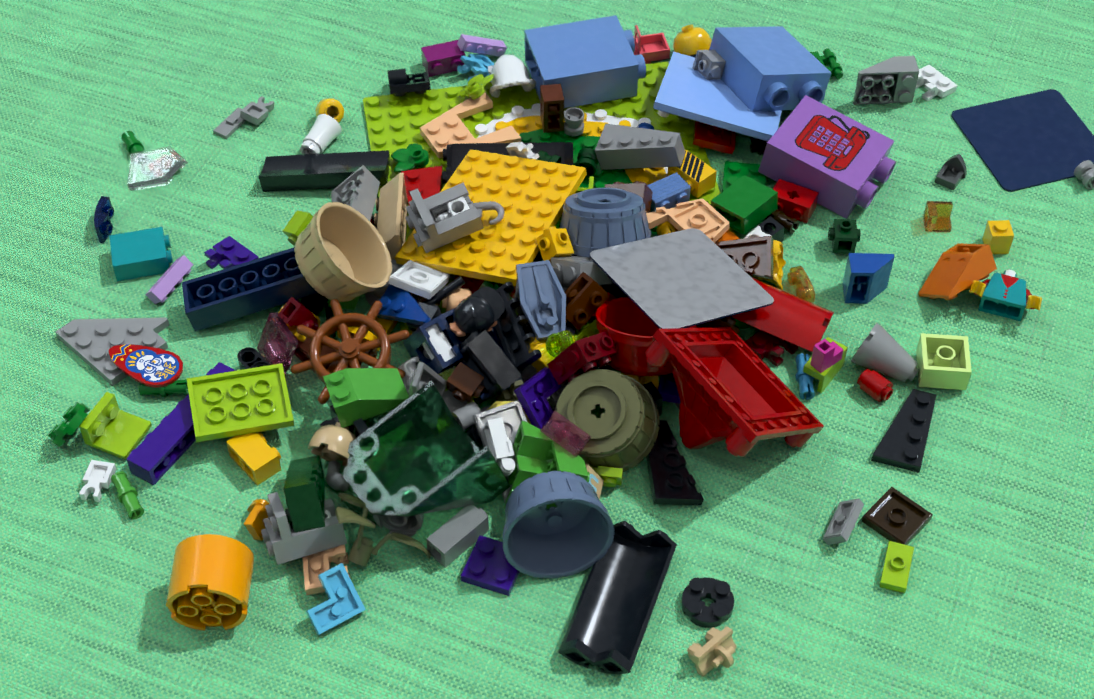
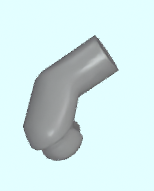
[326,461,350,492]

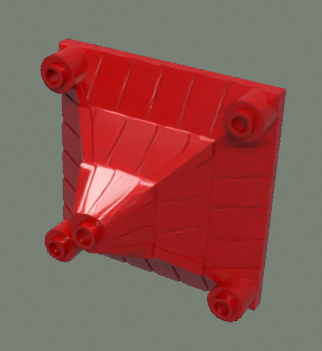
[645,327,824,457]

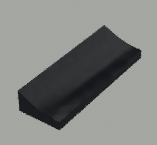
[259,150,390,192]

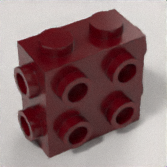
[547,331,619,385]

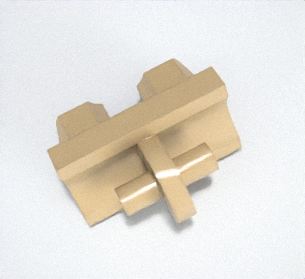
[687,626,736,677]

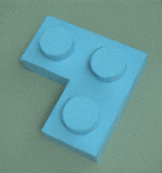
[306,563,366,635]

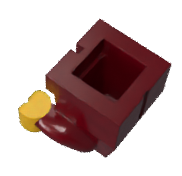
[278,296,319,342]

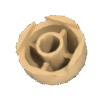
[308,422,359,466]

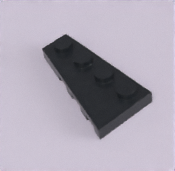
[871,389,936,473]
[646,420,704,505]

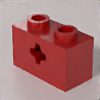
[773,179,819,224]

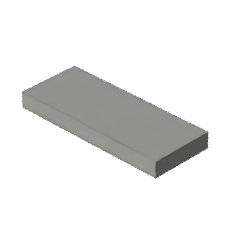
[213,108,247,139]

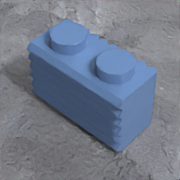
[647,172,691,212]

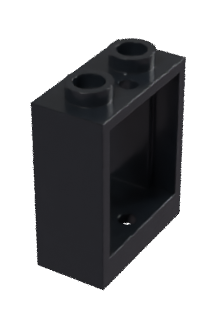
[460,330,522,398]

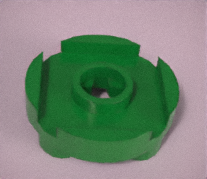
[47,402,90,447]

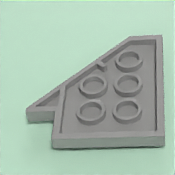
[55,318,169,386]

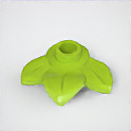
[459,74,494,100]

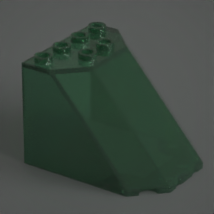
[343,381,511,517]

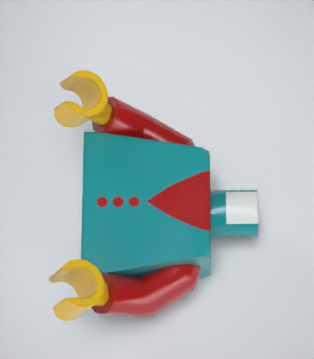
[969,270,1042,322]

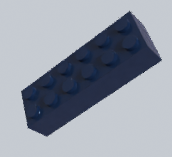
[182,247,318,331]

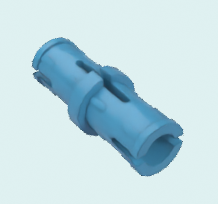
[795,353,815,400]

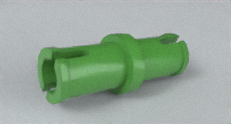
[111,471,144,519]

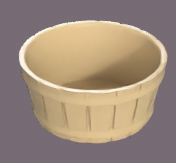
[294,202,392,302]

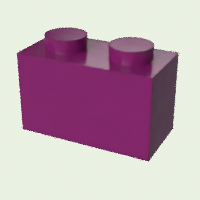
[421,40,465,77]

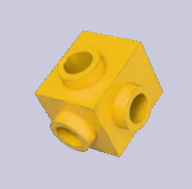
[536,226,574,263]

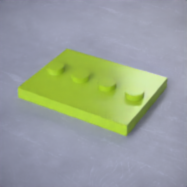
[187,363,294,442]

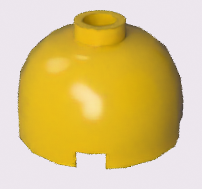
[673,25,712,56]

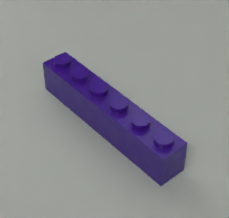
[126,362,236,486]

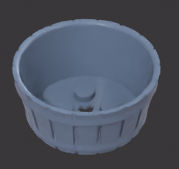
[559,188,651,258]
[502,471,614,578]

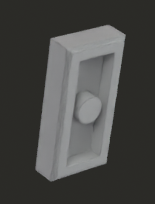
[823,499,864,545]

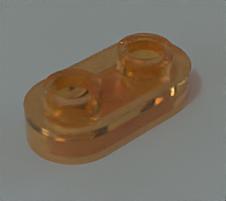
[787,266,815,303]

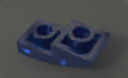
[94,196,114,244]

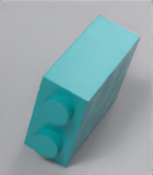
[109,227,173,282]

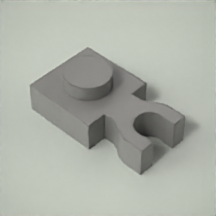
[240,96,274,125]

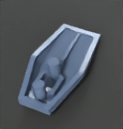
[516,260,566,341]

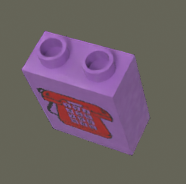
[758,95,896,219]

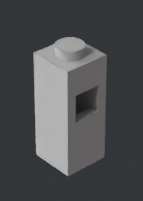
[426,502,489,568]

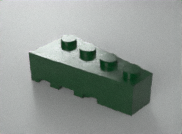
[284,455,325,533]

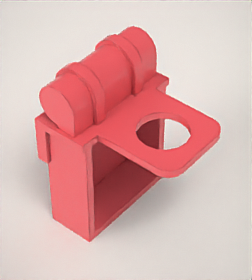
[633,25,670,64]

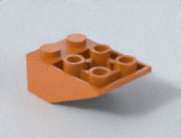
[918,243,997,300]

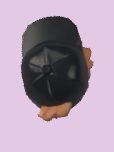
[449,287,505,337]

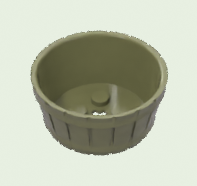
[555,369,660,472]

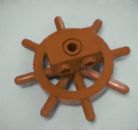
[291,299,410,404]

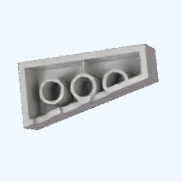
[595,124,685,170]

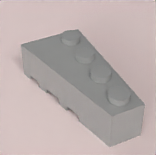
[331,165,380,221]

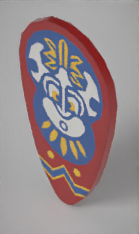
[109,344,183,388]

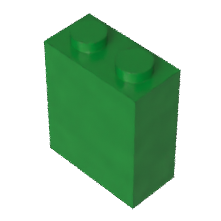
[711,175,778,235]

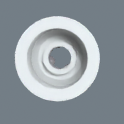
[300,114,342,155]

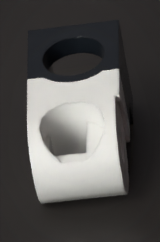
[744,216,784,242]

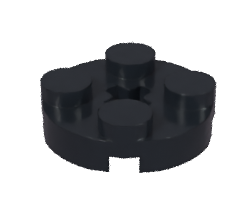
[681,578,734,628]

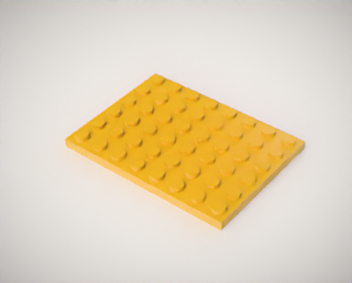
[395,150,587,286]

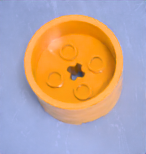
[166,534,254,631]

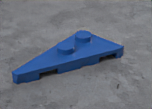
[377,284,431,325]

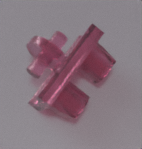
[540,411,591,457]

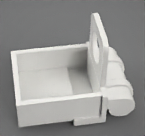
[470,417,515,476]

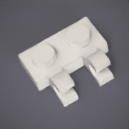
[915,65,957,101]

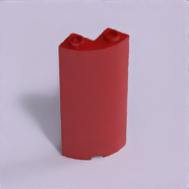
[730,278,834,352]

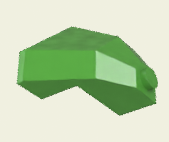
[504,421,590,511]

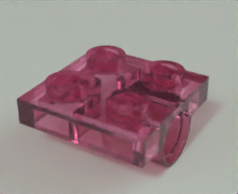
[257,312,298,376]

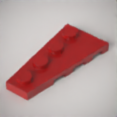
[401,165,443,229]

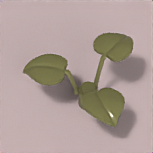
[335,493,431,567]

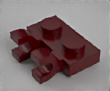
[745,330,798,367]

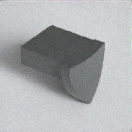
[935,154,967,190]

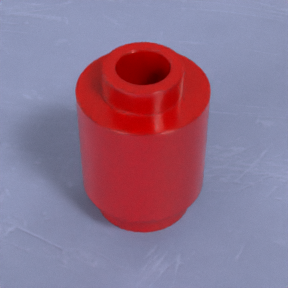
[857,369,894,402]

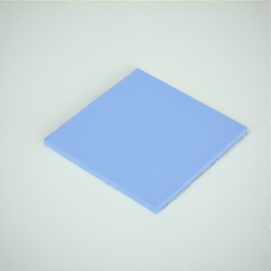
[653,51,782,141]

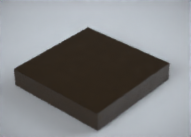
[862,487,933,545]

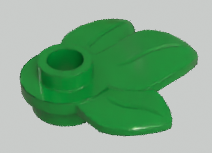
[391,143,429,173]

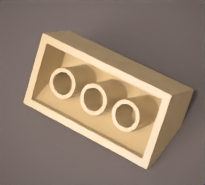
[374,173,408,260]

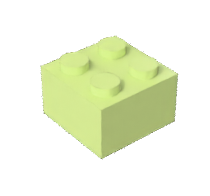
[916,333,972,390]

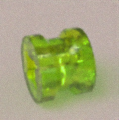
[545,330,576,357]

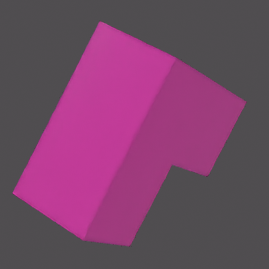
[810,338,843,373]

